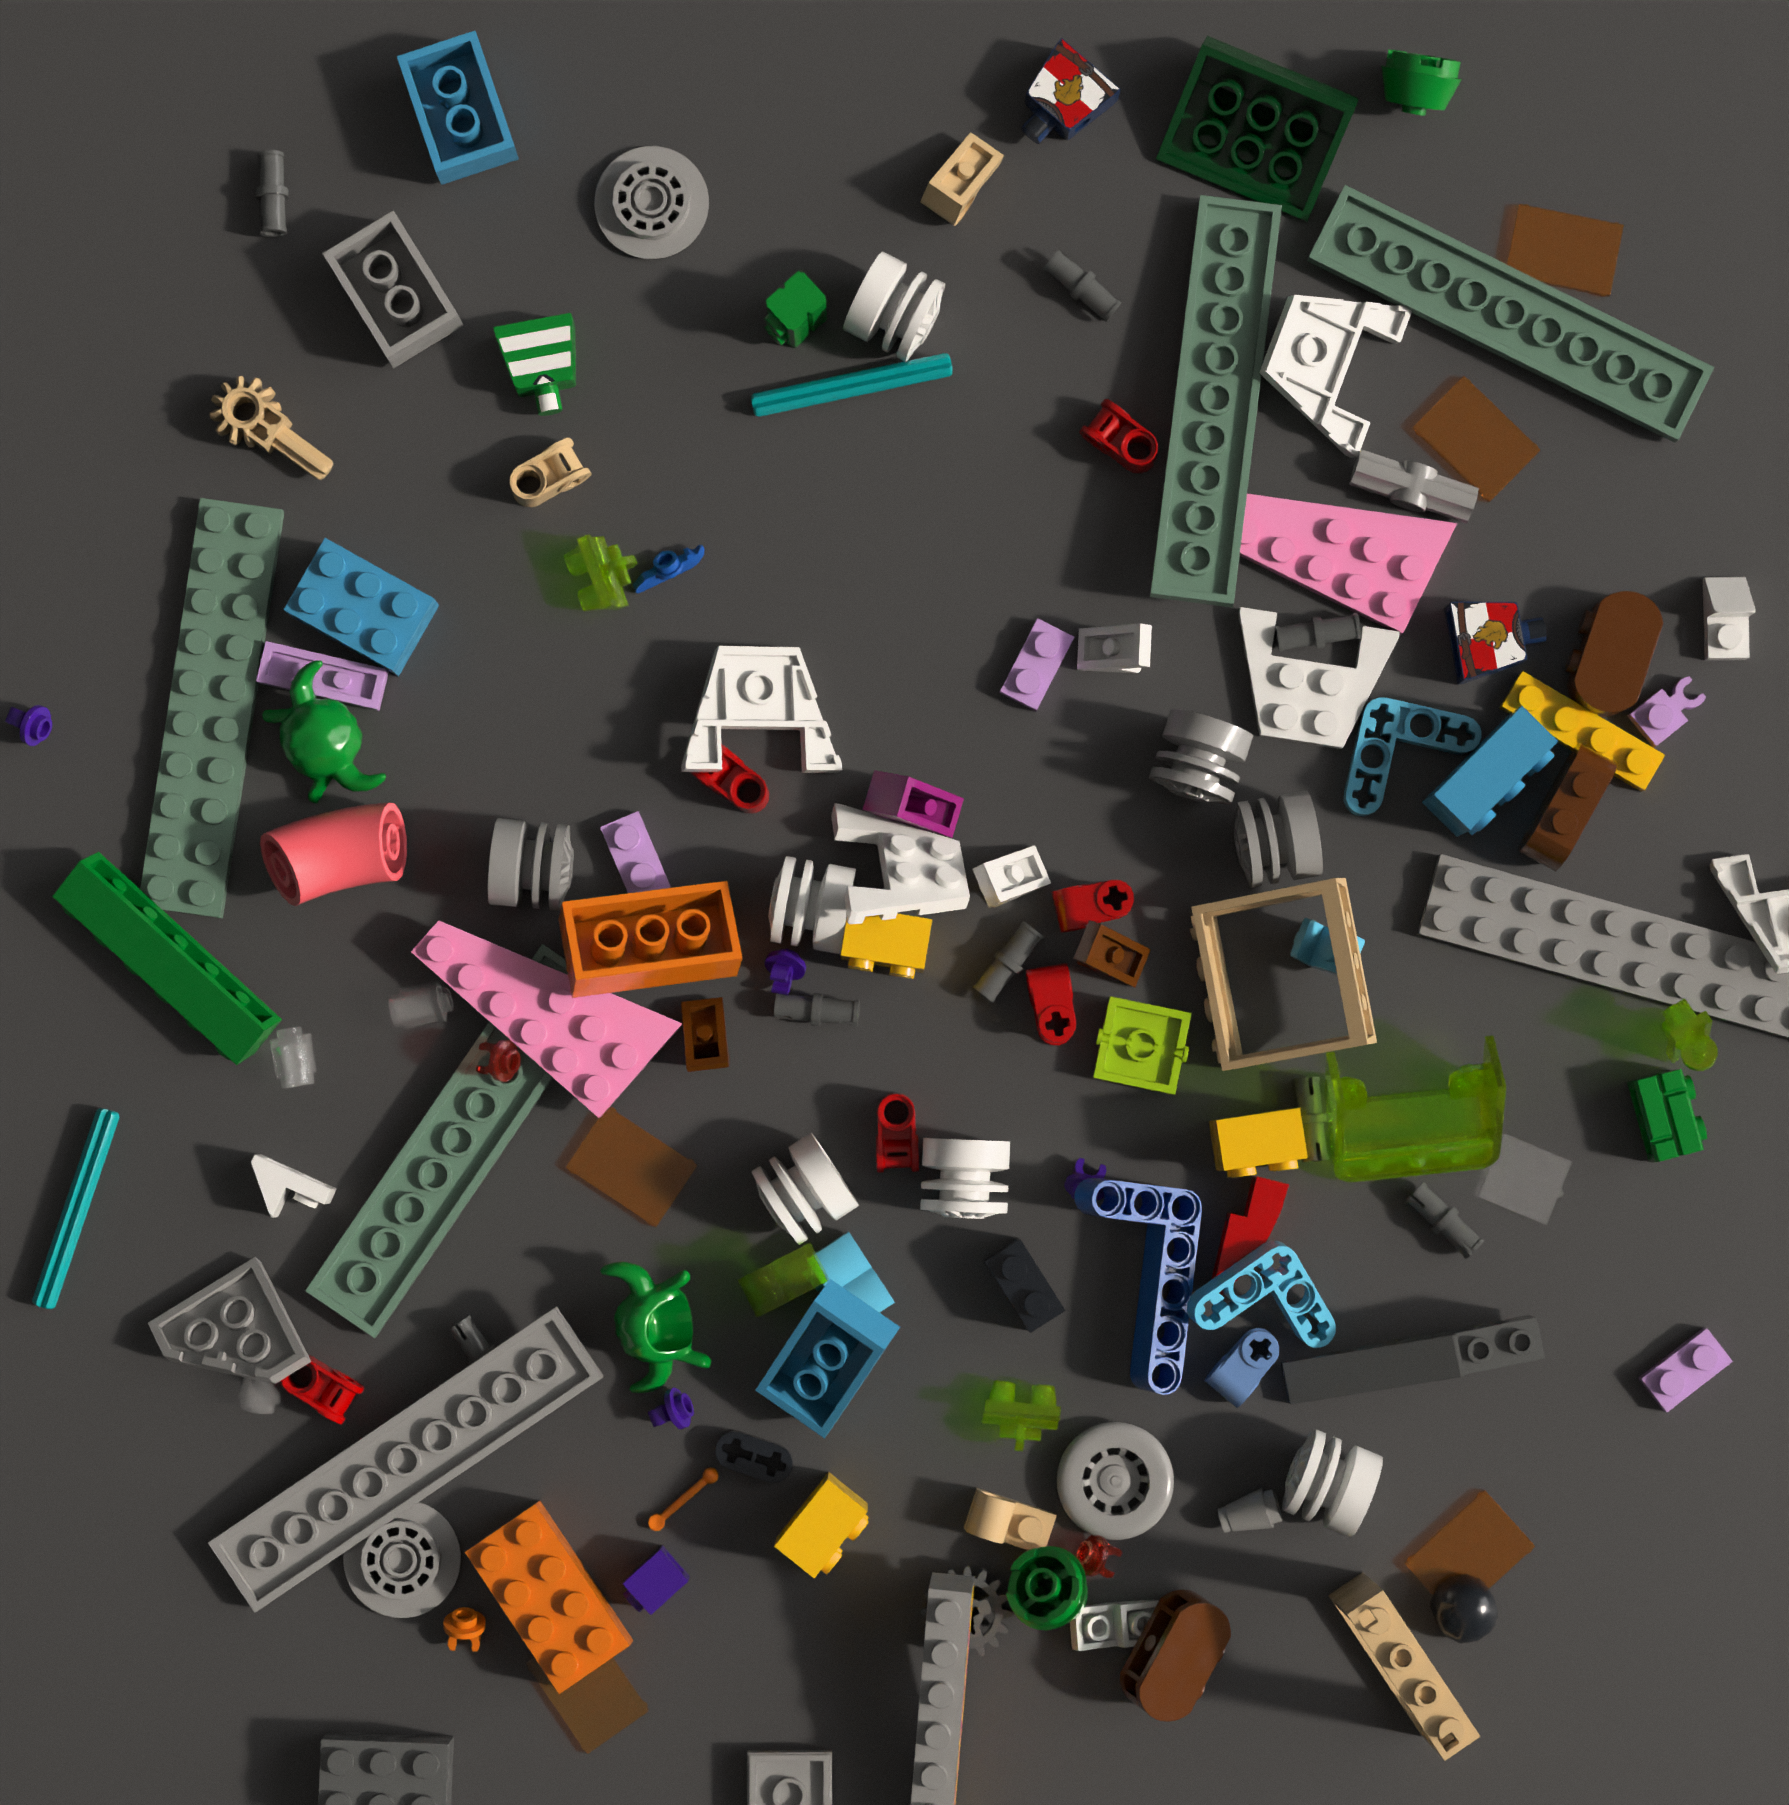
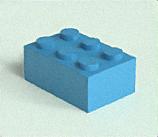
[397,31,519,185]
[284,538,439,677]
[1422,706,1558,837]
[755,1279,900,1439]

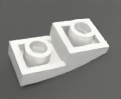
[1070,1600,1159,1651]

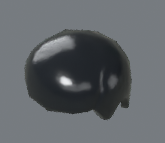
[1430,1574,1498,1644]

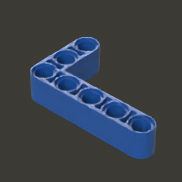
[1074,1178,1202,1395]

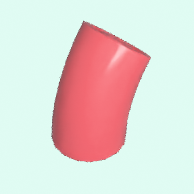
[260,802,407,906]

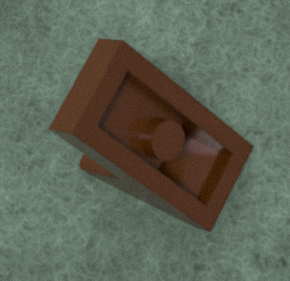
[1073,920,1151,988]
[681,997,730,1072]

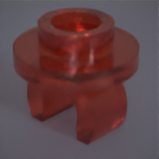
[476,1040,521,1082]
[1076,1535,1123,1578]

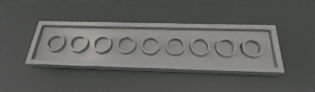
[1417,854,1789,1039]
[208,1306,603,1613]

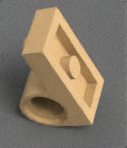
[921,132,1004,226]
[964,1487,1057,1550]

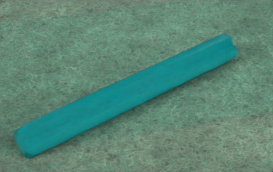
[751,353,953,417]
[32,1108,120,1309]

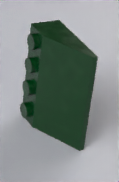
[1156,36,1359,221]

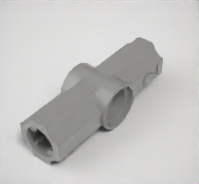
[1349,449,1479,523]

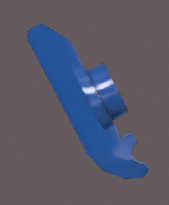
[633,545,705,593]

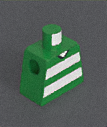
[493,313,576,416]

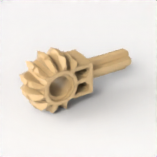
[210,376,333,480]

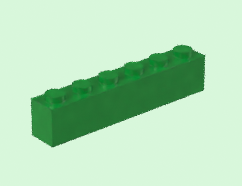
[52,852,282,1065]

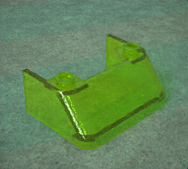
[1325,1035,1506,1182]

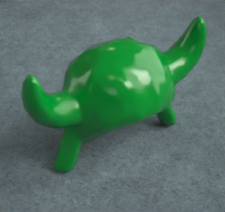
[262,660,386,803]
[600,1261,711,1393]

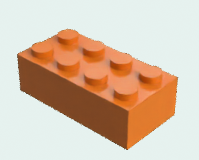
[558,881,742,998]
[465,1501,633,1694]

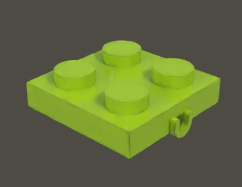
[1093,996,1192,1095]

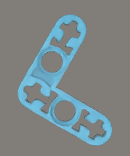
[1344,697,1481,816]
[1187,1240,1336,1348]

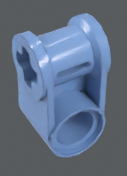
[1204,1327,1279,1408]

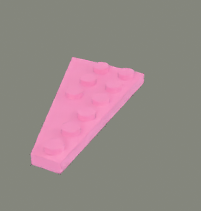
[1240,494,1457,635]
[411,920,683,1118]

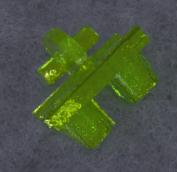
[564,535,638,611]
[1661,999,1718,1071]
[982,1380,1061,1452]

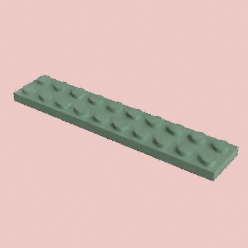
[1307,185,1714,443]
[1150,195,1282,608]
[140,498,284,919]
[305,944,568,1338]

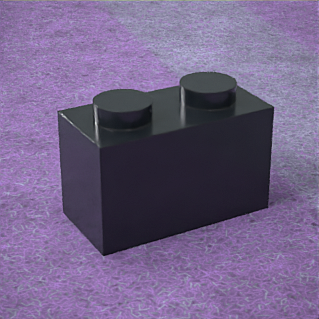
[984,1238,1066,1333]

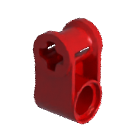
[1079,399,1158,473]
[690,744,769,814]
[1052,880,1134,933]
[1025,963,1076,1046]
[876,1092,919,1173]
[281,1355,365,1425]

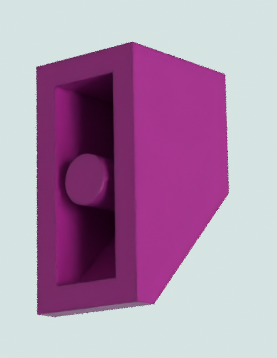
[863,770,964,838]

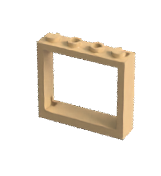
[1190,878,1377,1071]
[1328,1572,1481,1761]

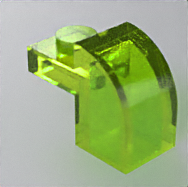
[738,1243,829,1317]

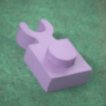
[1627,676,1706,748]

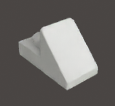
[1703,577,1755,660]
[1077,623,1152,673]
[973,845,1051,907]
[251,1154,337,1218]

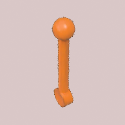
[648,1467,719,1531]

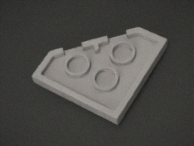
[148,1257,312,1384]

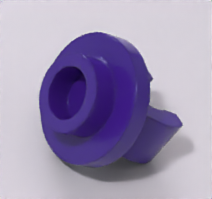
[5,705,52,746]
[765,949,806,995]
[1064,1158,1106,1201]
[648,1387,694,1429]

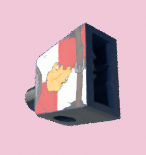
[1021,38,1121,144]
[1444,602,1546,685]

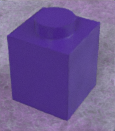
[623,1545,690,1616]

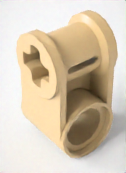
[510,438,592,507]

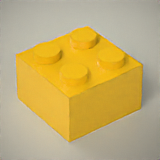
[841,913,932,979]
[1209,1108,1308,1178]
[774,1472,869,1578]

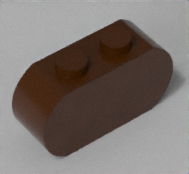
[1565,591,1664,717]
[1518,743,1617,872]
[1120,1589,1231,1722]

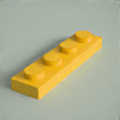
[1499,671,1665,792]

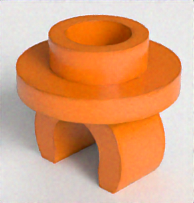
[443,1607,486,1652]

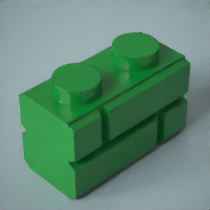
[763,271,827,348]
[1627,1069,1707,1163]

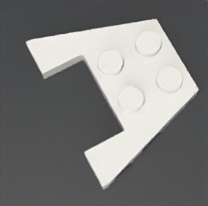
[1259,295,1412,458]
[1238,607,1400,749]
[681,646,842,773]
[831,803,970,924]
[1710,854,1789,974]

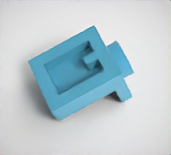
[1290,918,1365,975]

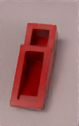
[1211,1176,1289,1295]

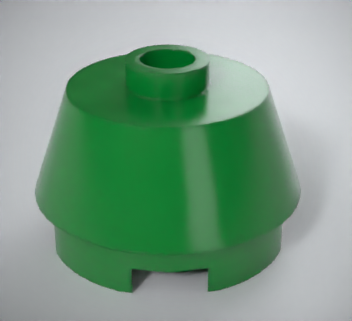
[1381,49,1462,116]
[1006,1546,1088,1630]

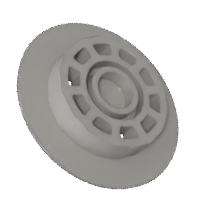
[594,146,709,259]
[1057,1422,1174,1540]
[343,1502,461,1618]

